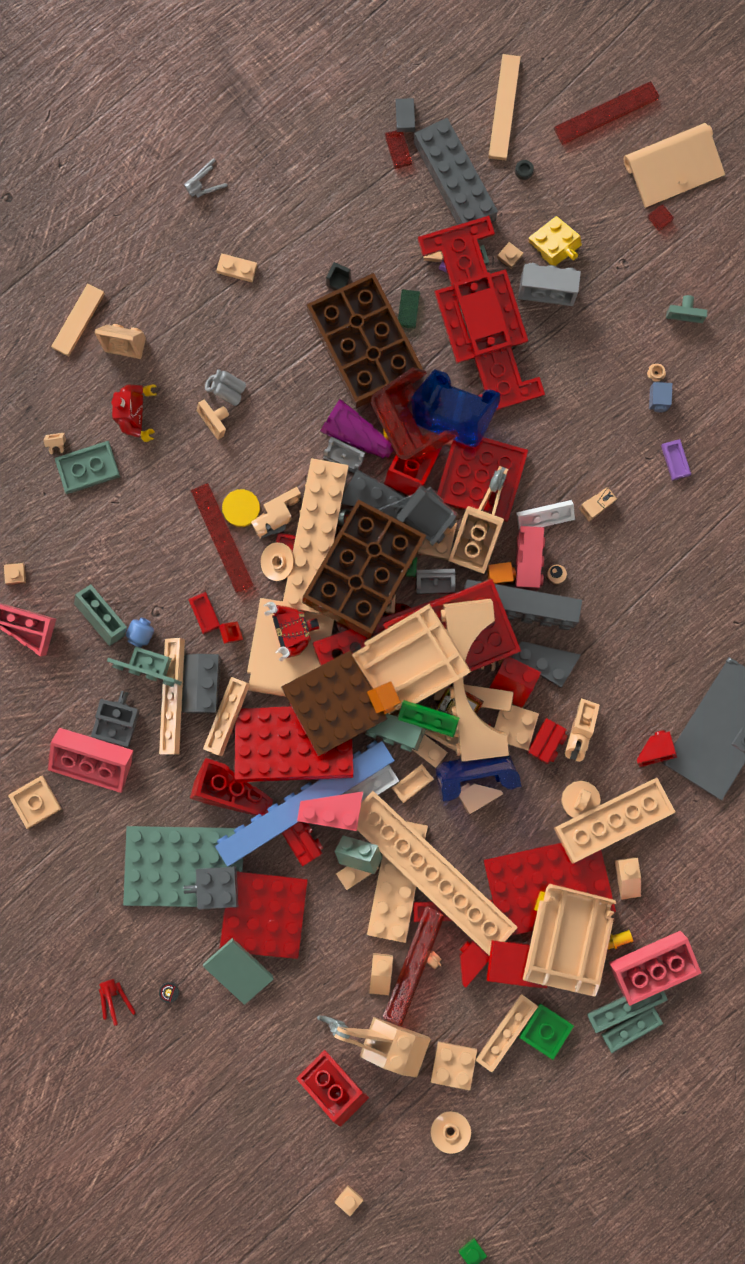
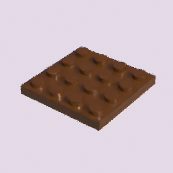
[281,651,388,756]

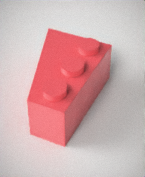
[515,526,545,591]
[0,603,56,656]
[297,791,363,831]

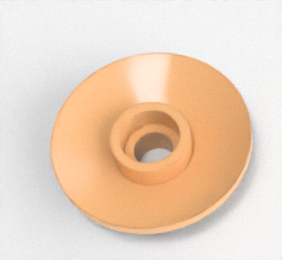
[261,543,294,581]
[431,1111,471,1154]

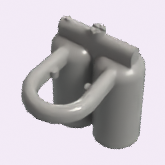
[205,370,246,406]

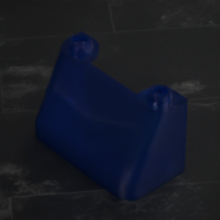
[411,369,500,447]
[435,755,522,802]

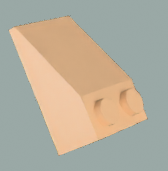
[95,324,146,359]

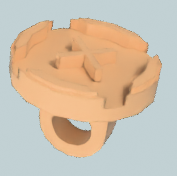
[561,781,601,818]

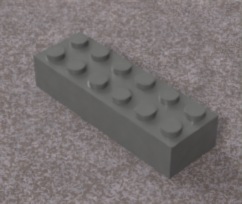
[414,118,498,225]
[464,579,582,630]

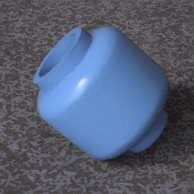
[126,617,154,647]

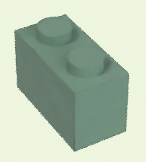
[335,835,382,874]

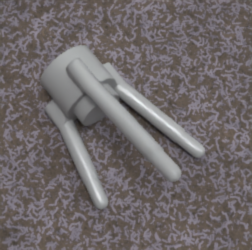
[184,158,227,198]

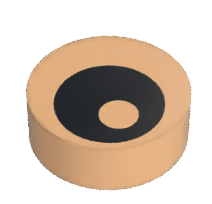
[547,565,567,584]

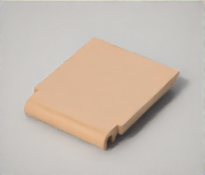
[247,598,334,697]
[352,604,471,715]
[523,884,616,997]

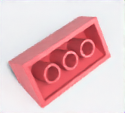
[48,728,133,793]
[609,931,701,1006]

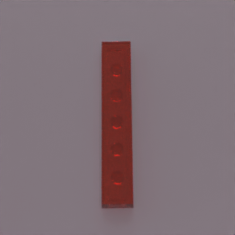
[554,81,659,145]
[191,483,254,593]
[383,906,445,1026]

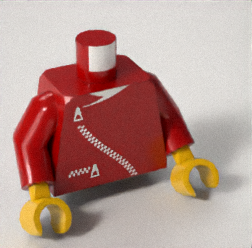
[111,384,157,442]

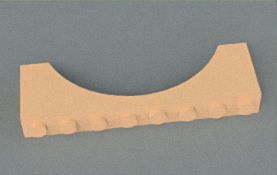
[441,599,509,761]

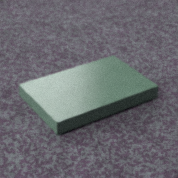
[54,441,120,494]
[203,938,274,1005]

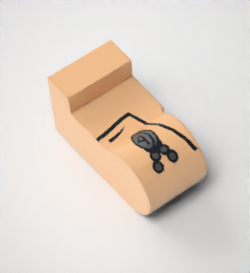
[579,487,617,522]

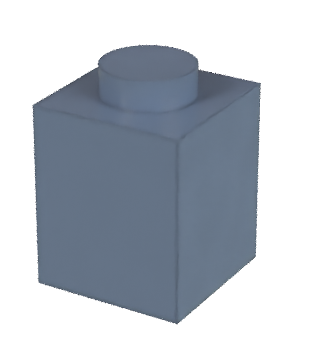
[649,382,672,412]

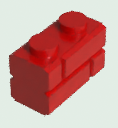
[527,718,568,764]
[282,822,323,867]

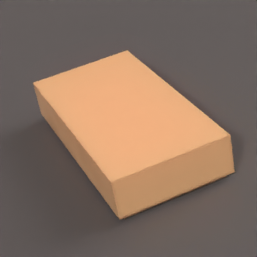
[392,764,434,803]

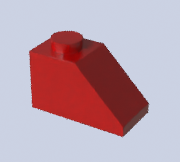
[637,730,677,767]
[459,940,490,988]

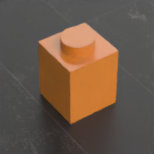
[487,562,516,585]
[367,681,401,714]

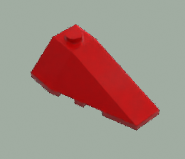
[190,758,273,816]

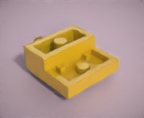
[528,216,582,266]

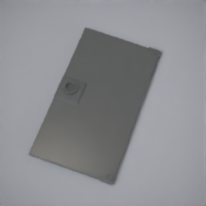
[662,657,745,800]

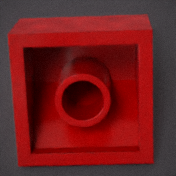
[489,656,541,708]

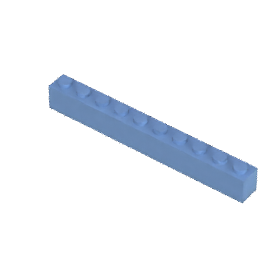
[215,741,395,867]

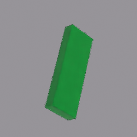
[398,700,460,737]

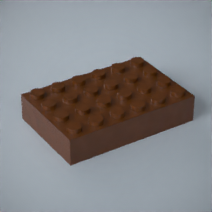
[307,273,424,409]
[302,499,426,639]

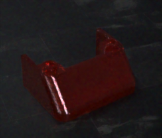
[371,367,459,460]

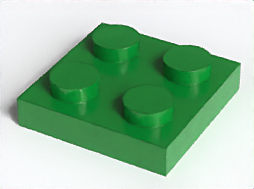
[519,1003,574,1060]

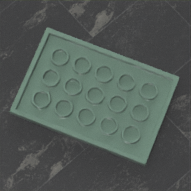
[123,826,243,907]

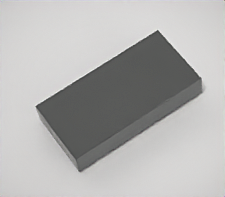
[395,98,415,132]

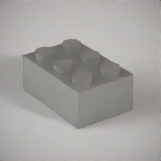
[518,263,581,306]

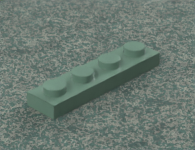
[587,991,668,1033]

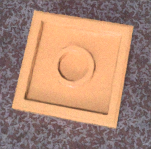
[8,775,62,829]

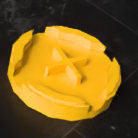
[222,489,260,527]

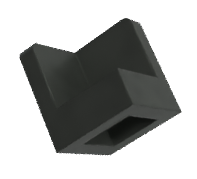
[326,262,351,290]

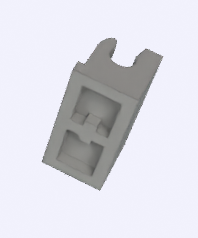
[323,437,365,474]
[416,569,455,594]

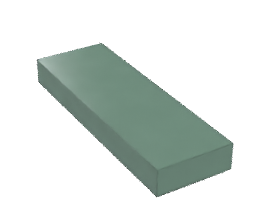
[601,1007,663,1053]

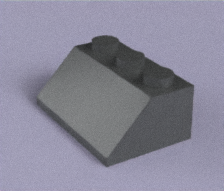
[181,654,221,714]

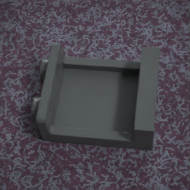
[396,485,457,546]

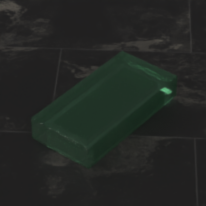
[398,289,420,329]

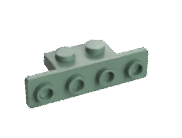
[107,646,182,687]

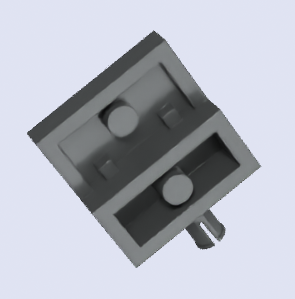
[91,691,140,747]
[183,866,238,909]

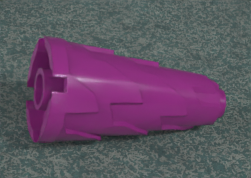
[320,399,394,459]

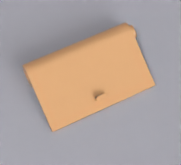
[623,123,725,208]

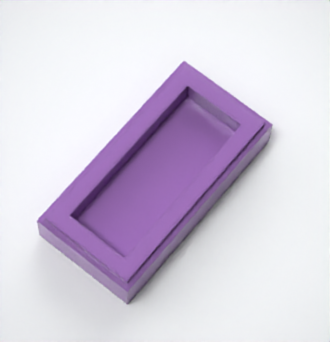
[661,439,691,481]

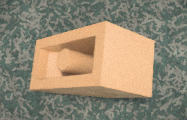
[457,783,503,814]
[614,858,641,900]
[369,953,393,995]

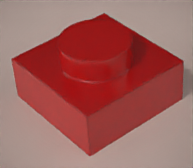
[219,621,243,644]

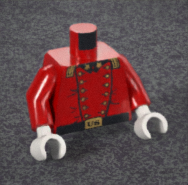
[264,602,320,661]

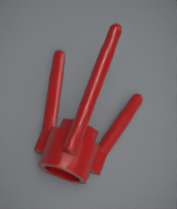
[99,979,136,1026]

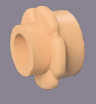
[647,364,666,382]
[424,951,442,969]

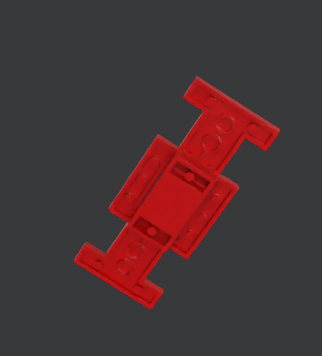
[417,216,545,417]

